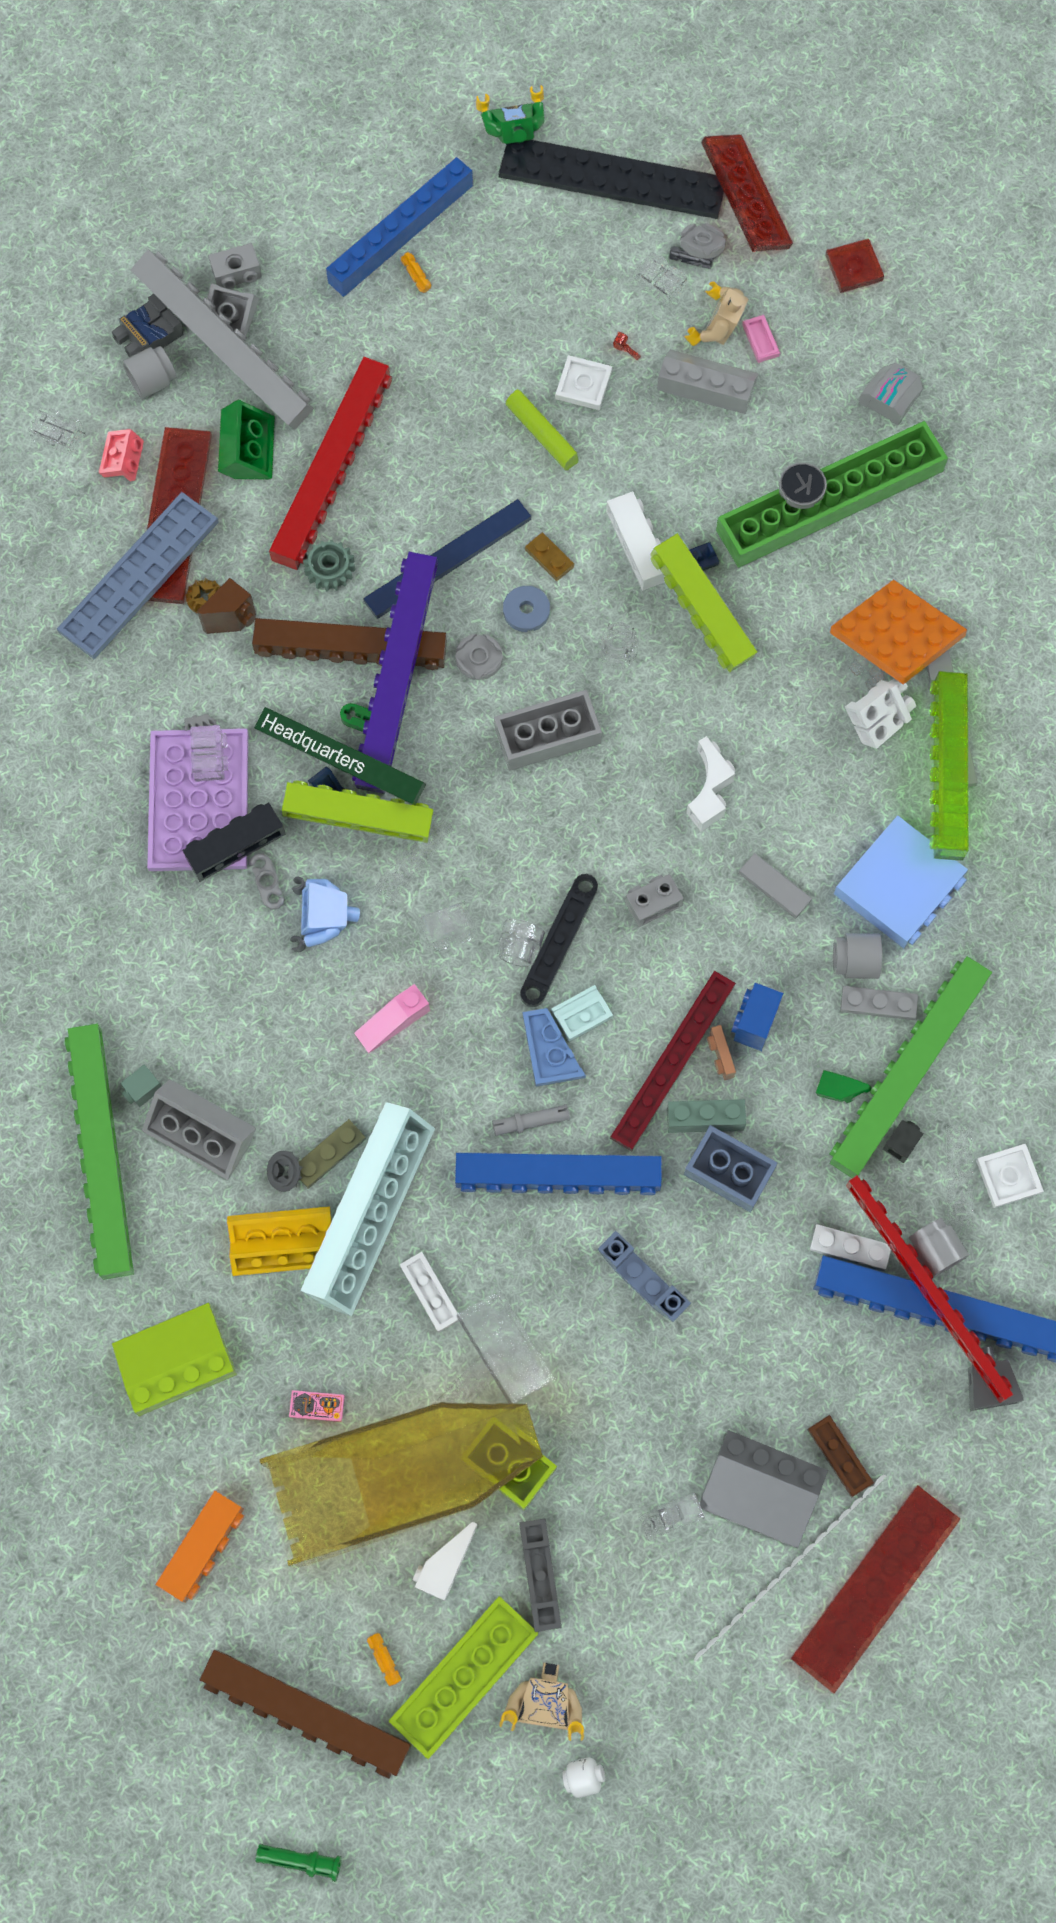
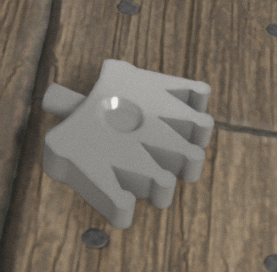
[184,714,216,731]

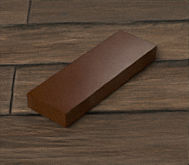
[807,1415,874,1498]

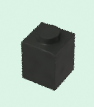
[883,1120,924,1163]

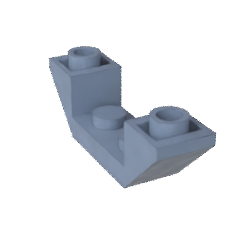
[598,1231,691,1322]

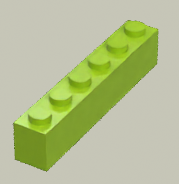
[650,533,757,672]
[282,780,433,843]

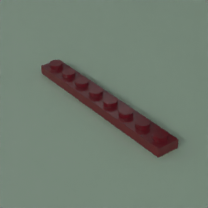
[610,970,736,1152]

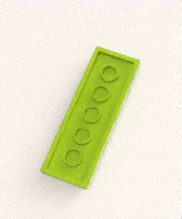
[389,1596,539,1760]

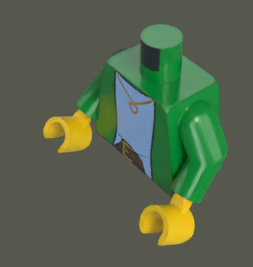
[476,85,545,144]

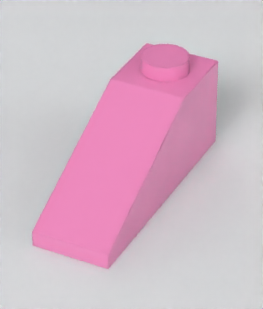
[354,984,430,1053]

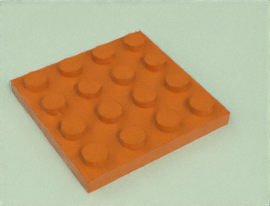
[830,579,967,685]

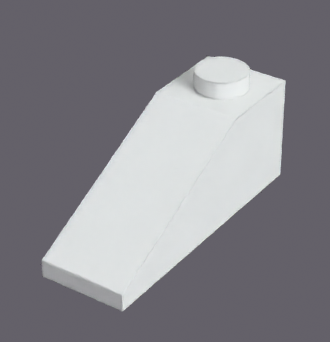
[413,1522,478,1601]

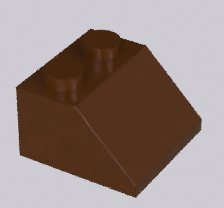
[197,578,256,634]

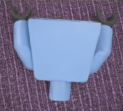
[290,876,360,952]

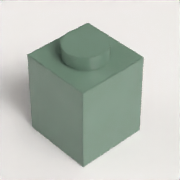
[120,1064,162,1108]

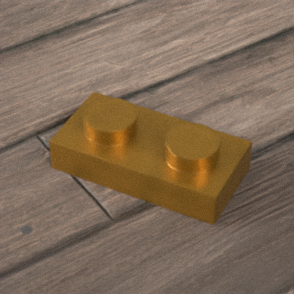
[525,532,574,581]

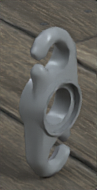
[249,853,285,909]

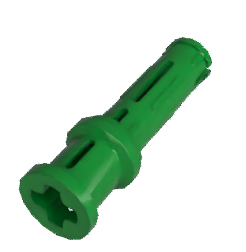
[255,1844,342,1882]

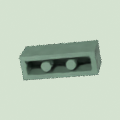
[667,1099,746,1133]

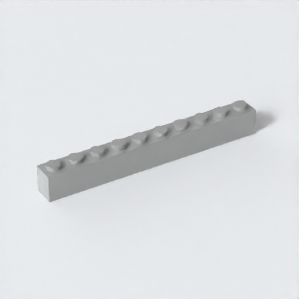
[130,249,314,429]

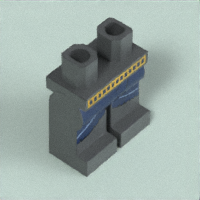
[112,293,184,357]

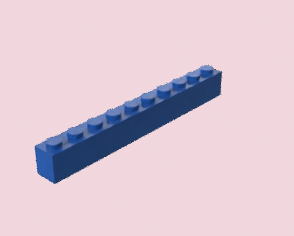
[813,1256,1056,1363]

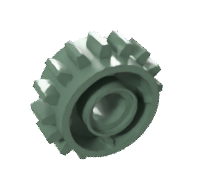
[303,540,355,591]

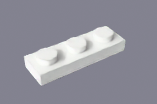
[810,1224,891,1271]
[399,1252,461,1333]

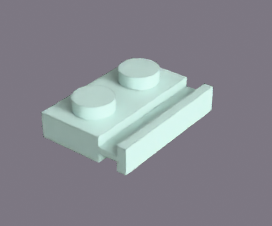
[551,985,613,1042]

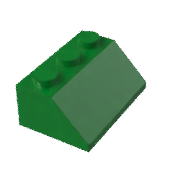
[218,399,275,479]

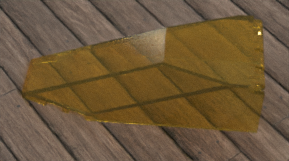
[259,1402,543,1569]

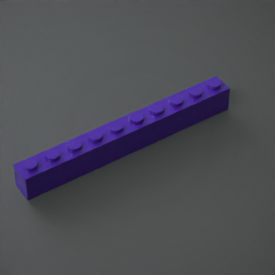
[352,551,438,794]

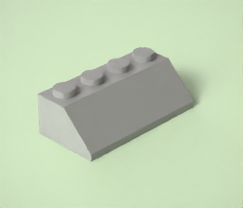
[657,349,758,414]
[142,1079,256,1180]

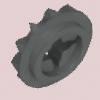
[267,1151,303,1192]

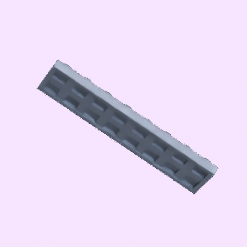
[57,492,219,660]

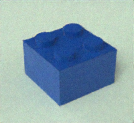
[731,983,784,1052]

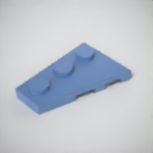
[522,1008,586,1087]

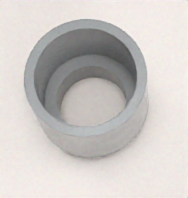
[122,346,177,399]
[833,933,882,979]
[909,1218,970,1277]

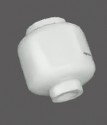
[563,1757,605,1798]

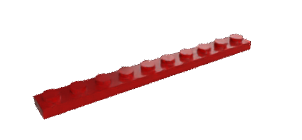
[846,1175,1014,1403]

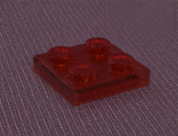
[825,238,884,293]

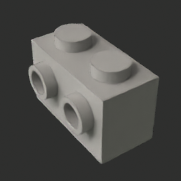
[625,874,684,927]

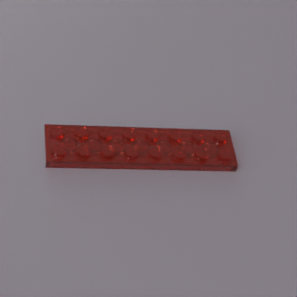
[147,427,212,604]
[789,1485,961,1694]

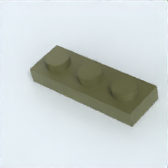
[299,1119,366,1189]

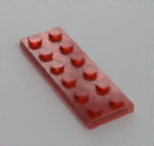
[701,134,793,252]

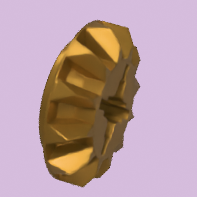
[185,578,221,613]

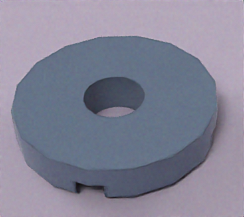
[503,586,550,632]

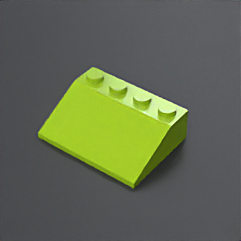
[111,1303,237,1417]

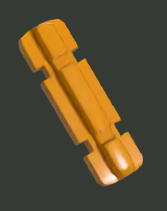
[401,252,431,293]
[367,1633,401,1686]

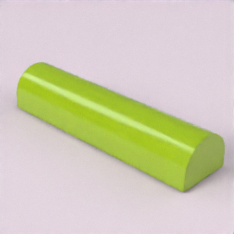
[505,389,579,470]

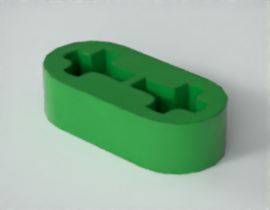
[340,703,371,732]

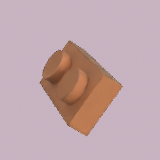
[707,1025,736,1081]

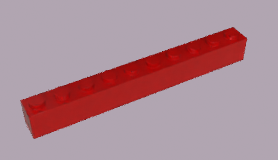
[269,356,392,570]

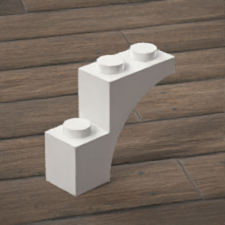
[686,736,735,832]

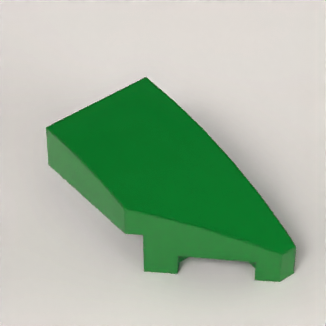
[816,1070,872,1104]

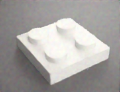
[555,355,612,411]
[976,1143,1044,1208]

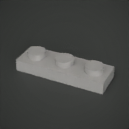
[840,986,918,1021]

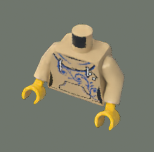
[685,281,749,346]
[499,1662,584,1741]

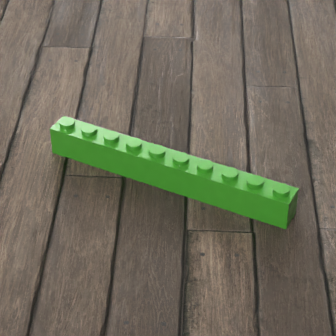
[829,956,992,1178]
[65,1023,134,1280]

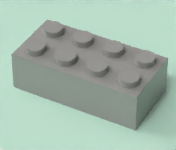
[494,689,602,771]

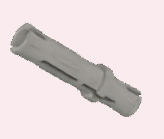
[492,1104,570,1137]

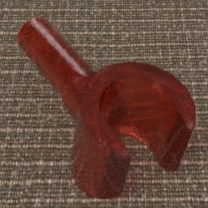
[613,332,641,361]

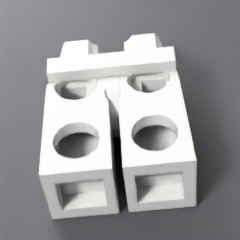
[845,679,916,749]

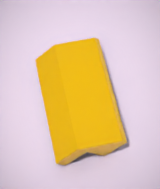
[227,1206,332,1276]

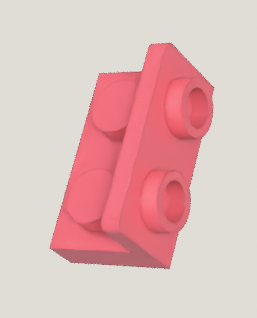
[99,429,144,481]

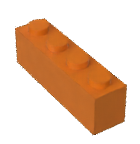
[155,1490,245,1603]

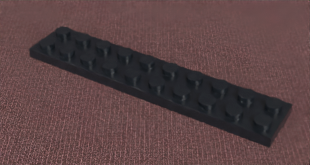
[499,140,727,219]

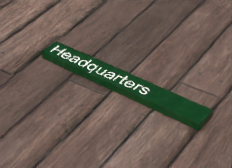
[254,707,426,806]

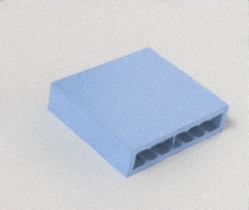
[834,815,968,949]

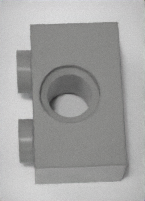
[208,243,262,289]

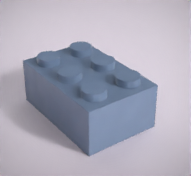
[684,1125,778,1213]

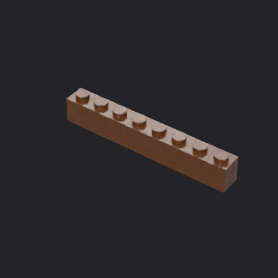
[252,618,447,670]
[199,1649,412,1779]

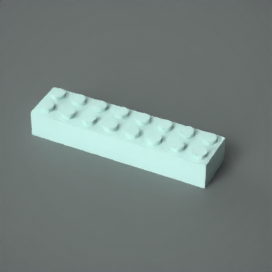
[301,1102,435,1316]

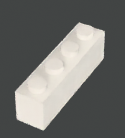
[606,492,665,591]

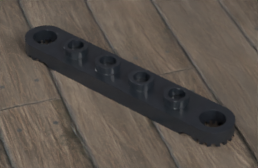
[520,873,598,1007]

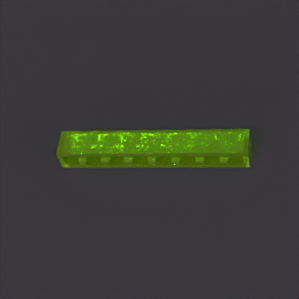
[930,671,969,861]

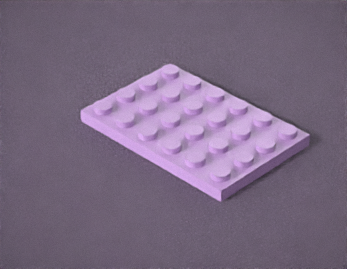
[147,729,249,871]

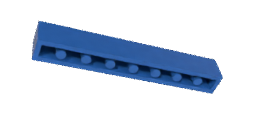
[326,157,473,297]
[455,1153,661,1195]

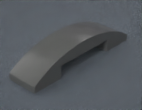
[519,1518,562,1632]

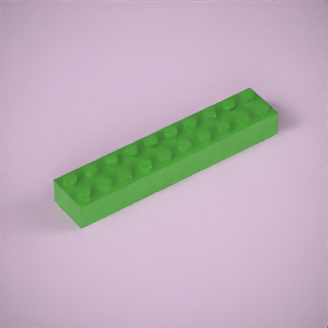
[716,421,948,568]

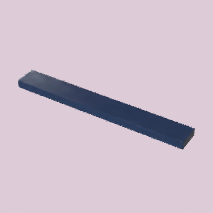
[363,499,532,619]

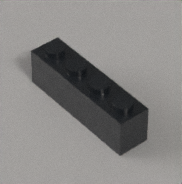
[182,802,286,882]

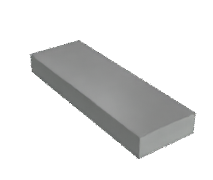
[738,853,812,919]

